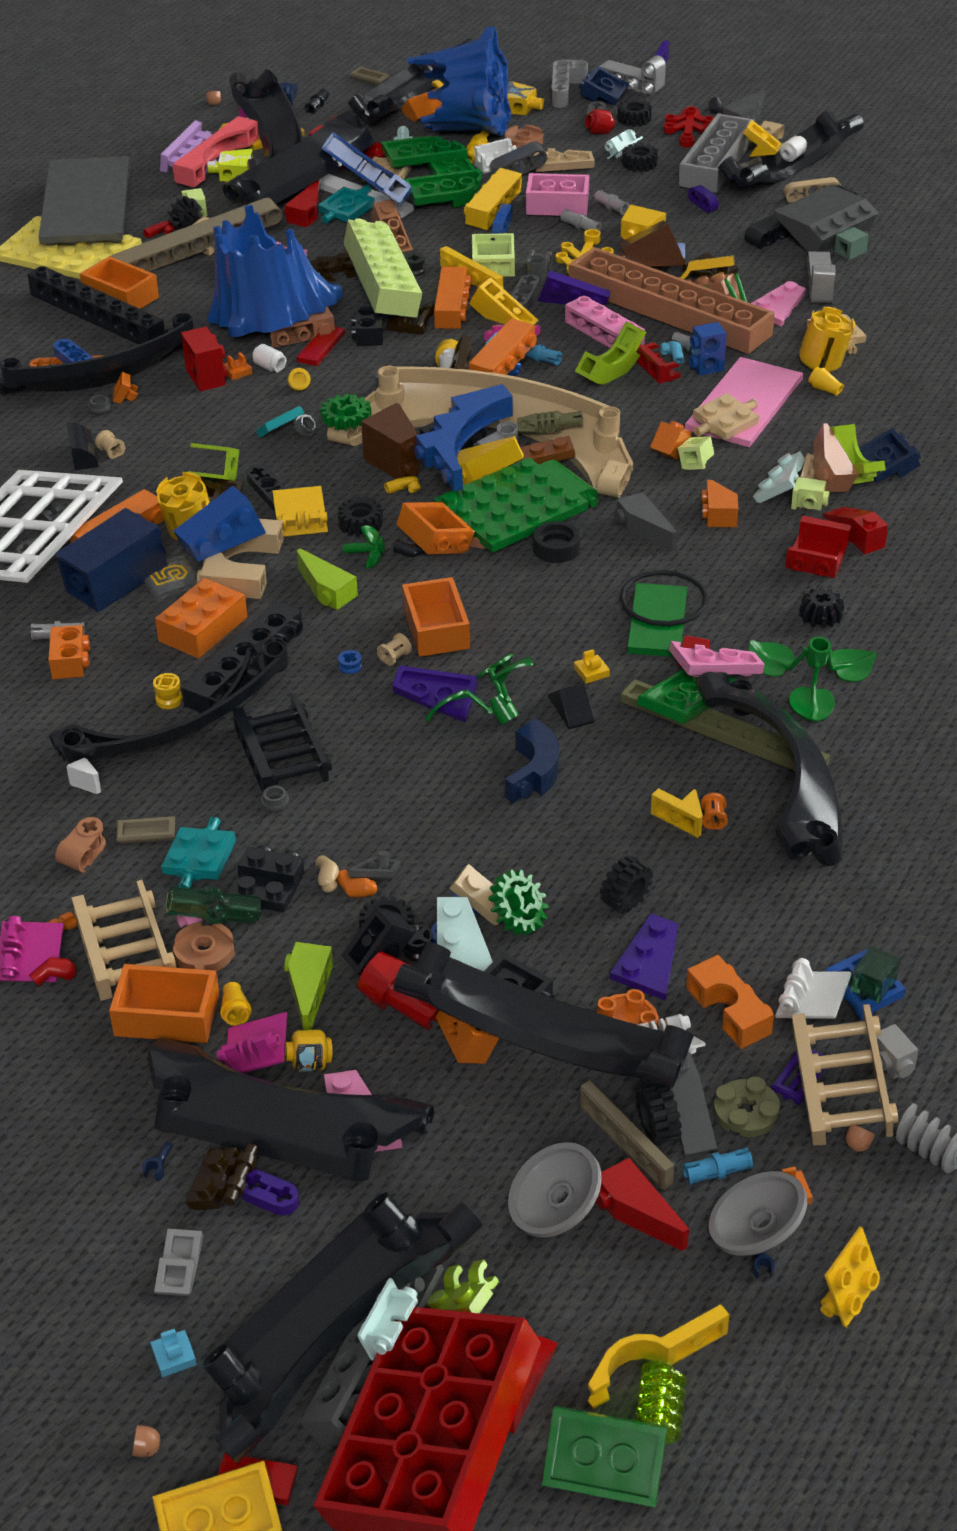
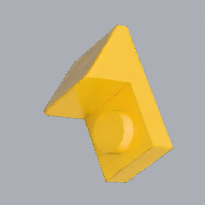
[743,120,782,157]
[651,788,703,838]

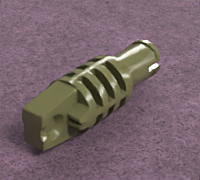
[517,411,583,435]

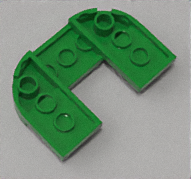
[381,136,482,207]

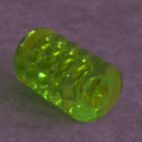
[635,1360,687,1445]

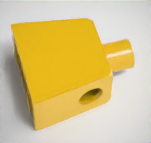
[621,205,666,240]

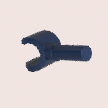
[142,1142,172,1181]
[753,1252,775,1278]

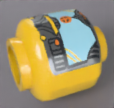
[285,1030,332,1072]

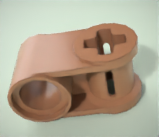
[55,817,106,873]

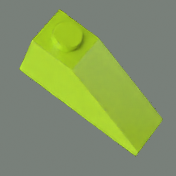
[297,548,358,610]
[284,942,333,1030]

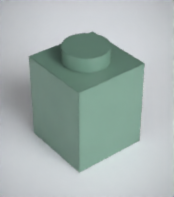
[834,227,869,260]

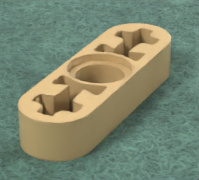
[783,177,841,202]

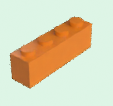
[434,267,471,329]
[469,318,537,375]
[70,489,164,543]

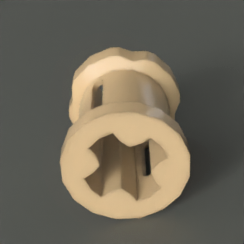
[95,430,126,459]
[377,633,412,666]

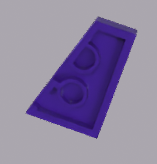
[538,270,611,306]
[393,665,478,723]
[610,914,678,1001]

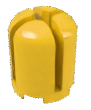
[799,307,855,372]
[156,472,210,540]

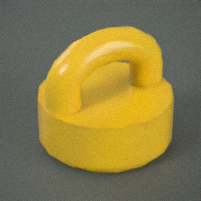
[287,368,311,391]

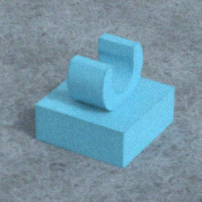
[150,1328,197,1377]

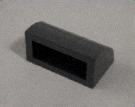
[67,422,99,470]

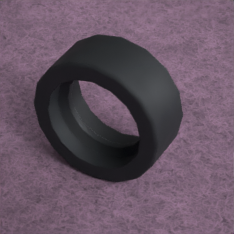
[533,521,580,563]

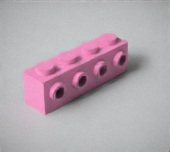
[565,295,645,348]

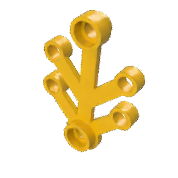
[556,229,614,274]

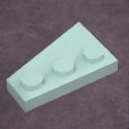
[753,451,805,503]
[437,897,493,971]

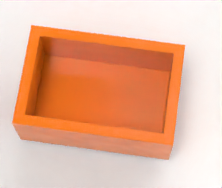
[80,256,159,309]
[402,577,470,657]
[155,578,248,659]
[109,964,220,1043]

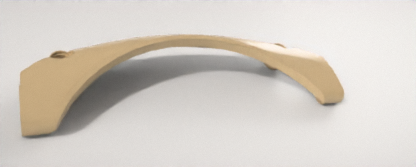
[327,366,633,498]

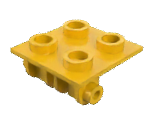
[272,486,328,537]
[820,1227,880,1327]

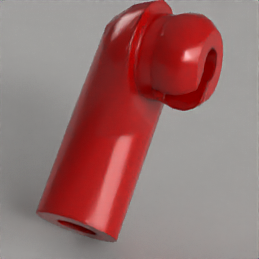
[143,220,174,239]
[29,957,77,987]

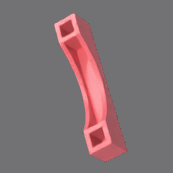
[173,116,259,188]

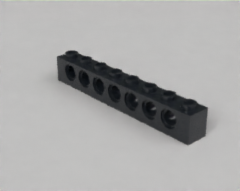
[27,266,165,345]

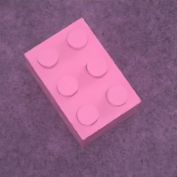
[526,173,589,216]

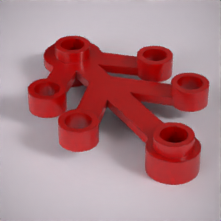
[663,106,714,148]

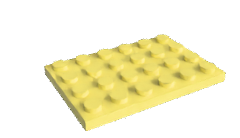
[0,216,142,279]

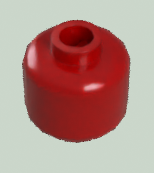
[585,109,615,134]

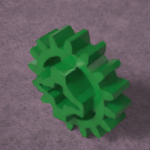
[320,394,372,431]
[488,869,549,936]

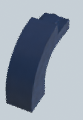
[505,719,559,803]

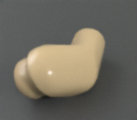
[315,855,339,893]

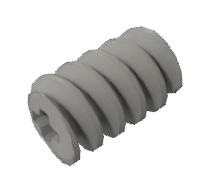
[896,1103,957,1174]

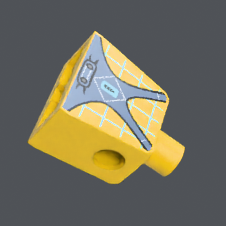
[507,81,544,115]

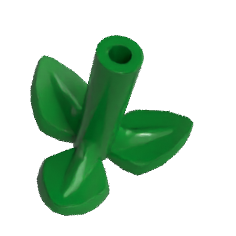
[343,526,385,569]

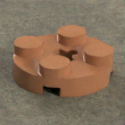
[506,125,543,148]
[173,922,235,971]

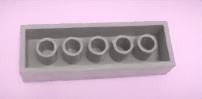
[679,113,755,193]

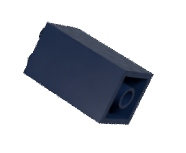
[55,508,167,612]

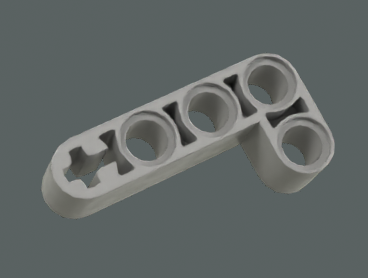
[599,55,666,96]
[552,60,588,108]
[807,251,835,303]

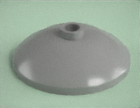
[508,1142,602,1238]
[709,1171,807,1256]

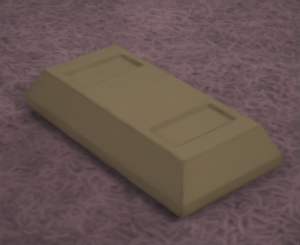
[349,67,390,85]
[116,816,175,844]

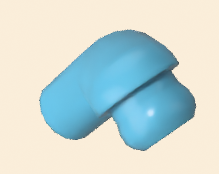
[660,341,684,363]

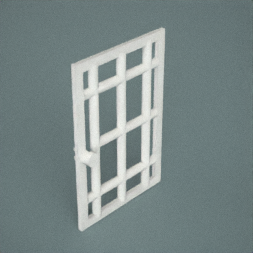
[0,470,123,583]

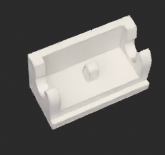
[474,138,518,173]

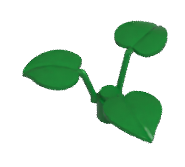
[749,636,877,722]
[425,653,534,725]

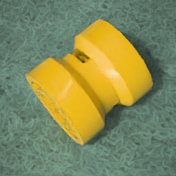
[153,673,183,709]

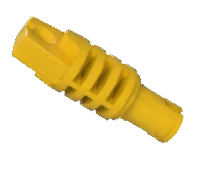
[466,130,489,164]

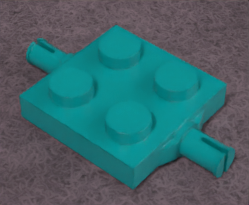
[318,184,375,224]
[161,816,236,893]

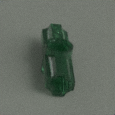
[166,886,261,924]

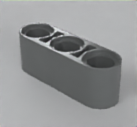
[489,141,547,175]

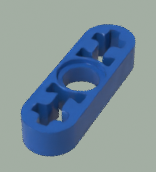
[492,203,513,234]
[53,339,93,363]

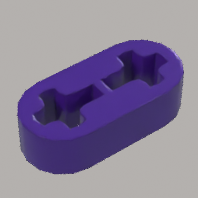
[688,185,719,213]
[241,1170,299,1215]

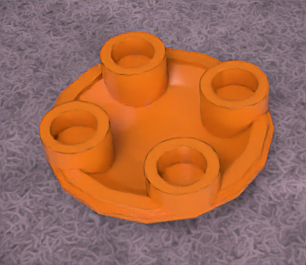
[596,989,659,1026]

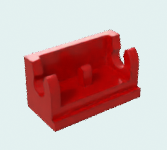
[637,343,681,384]

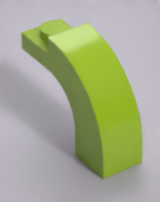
[575,321,647,384]
[830,424,886,484]

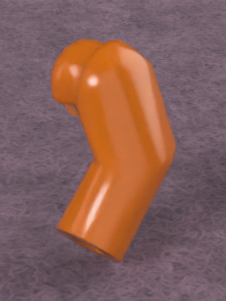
[336,870,377,898]

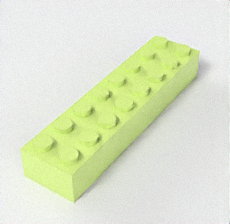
[344,218,422,317]

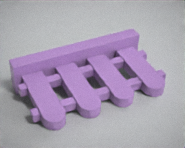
[160,120,220,175]

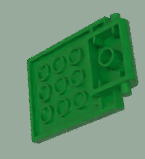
[434,457,598,553]

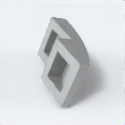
[154,1229,203,1297]

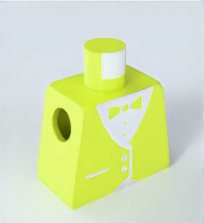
[208,149,253,182]

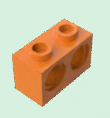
[49,625,90,679]

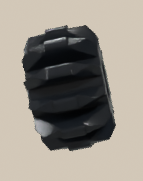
[167,196,203,230]
[799,588,845,629]

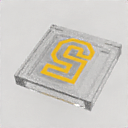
[143,554,197,601]

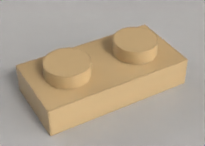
[450,864,499,925]

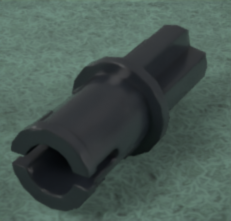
[305,89,329,114]

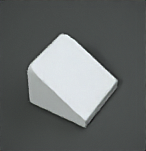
[67,758,101,794]

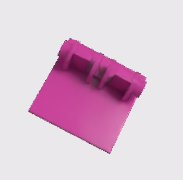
[0,916,63,983]
[217,1012,287,1073]

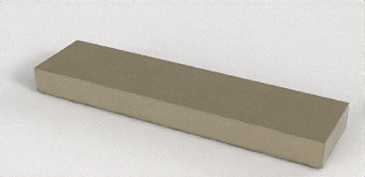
[580,1080,674,1190]

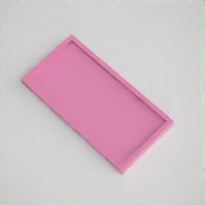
[685,357,803,447]

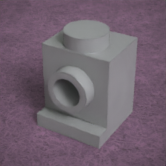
[866,1024,918,1079]

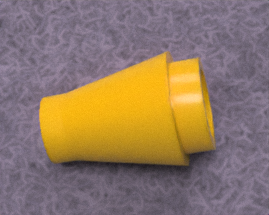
[808,367,844,396]
[220,982,252,1026]

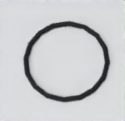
[619,570,708,626]

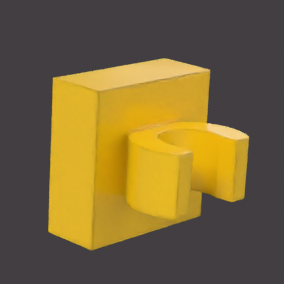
[574,649,610,684]

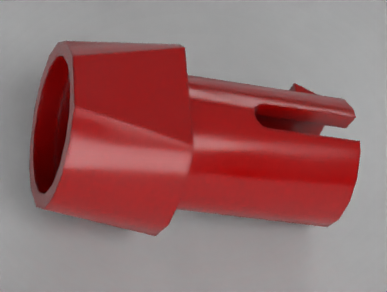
[357,952,439,1031]

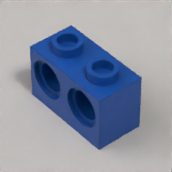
[689,322,727,376]

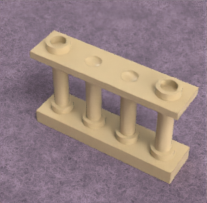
[72,880,177,1001]
[792,1004,899,1146]

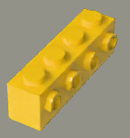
[464,168,522,230]

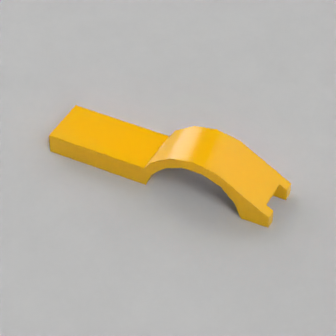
[679,255,735,279]
[588,1304,729,1409]

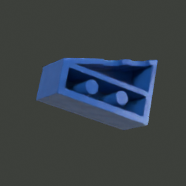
[174,486,266,562]

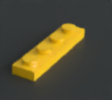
[440,246,503,288]

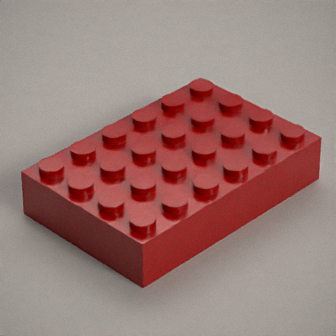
[313,1307,541,1531]

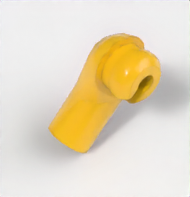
[384,476,421,494]

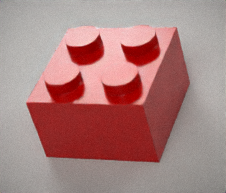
[181,326,227,392]

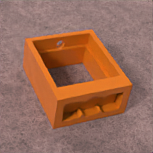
[396,502,475,554]

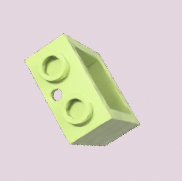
[472,233,515,277]

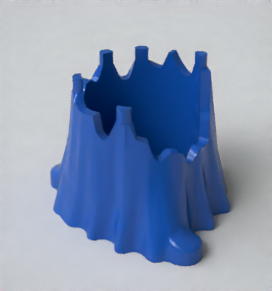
[408,26,511,136]
[207,205,343,337]

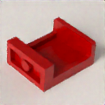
[785,516,852,578]

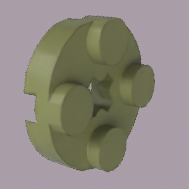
[713,1076,780,1137]

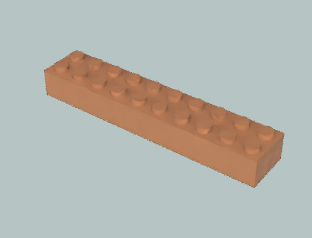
[569,247,775,354]

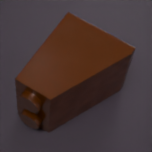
[617,220,686,267]
[361,403,419,479]

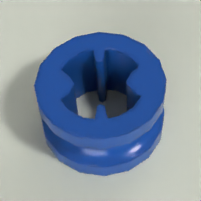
[338,650,362,674]

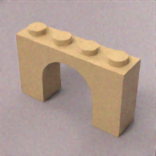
[197,519,284,599]

